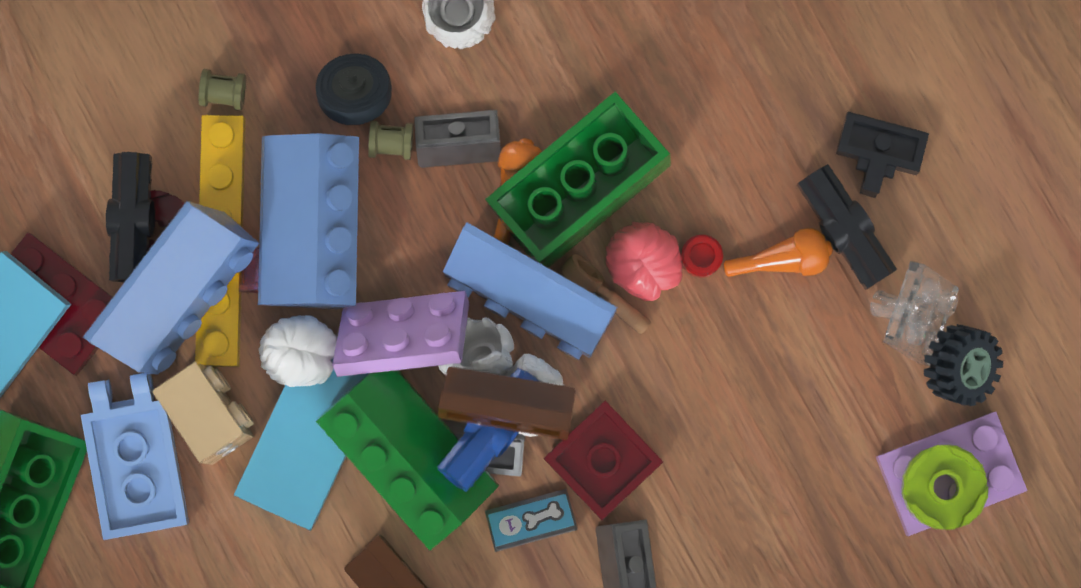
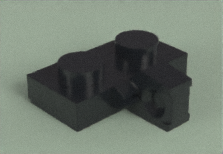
[836,111,929,198]

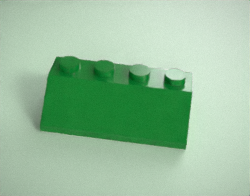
[485,91,671,268]
[316,370,499,551]
[0,409,87,588]

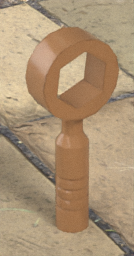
[561,254,651,335]

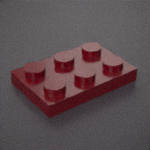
[11,232,113,376]

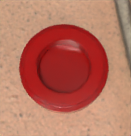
[681,234,723,278]

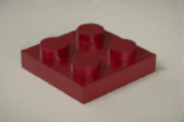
[543,400,663,521]

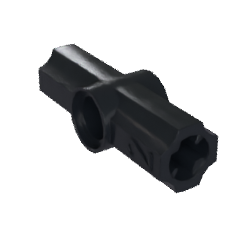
[106,152,155,283]
[797,164,897,290]

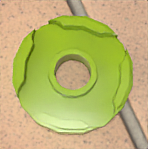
[901,445,988,530]

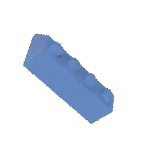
[258,133,359,309]
[83,201,259,375]
[443,222,617,360]

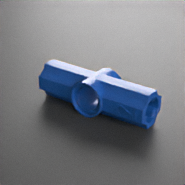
[438,368,539,492]

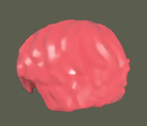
[605,222,683,301]

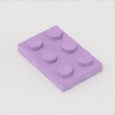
[332,291,469,377]
[876,411,1027,536]

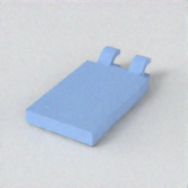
[81,373,189,540]

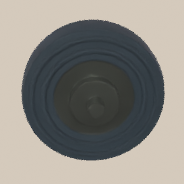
[316,53,392,125]

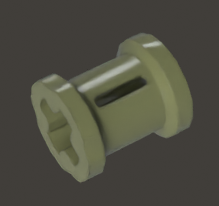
[198,69,247,111]
[368,120,413,160]

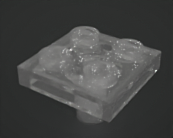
[870,261,959,366]

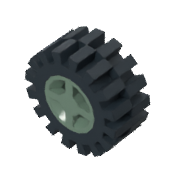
[924,324,1003,406]

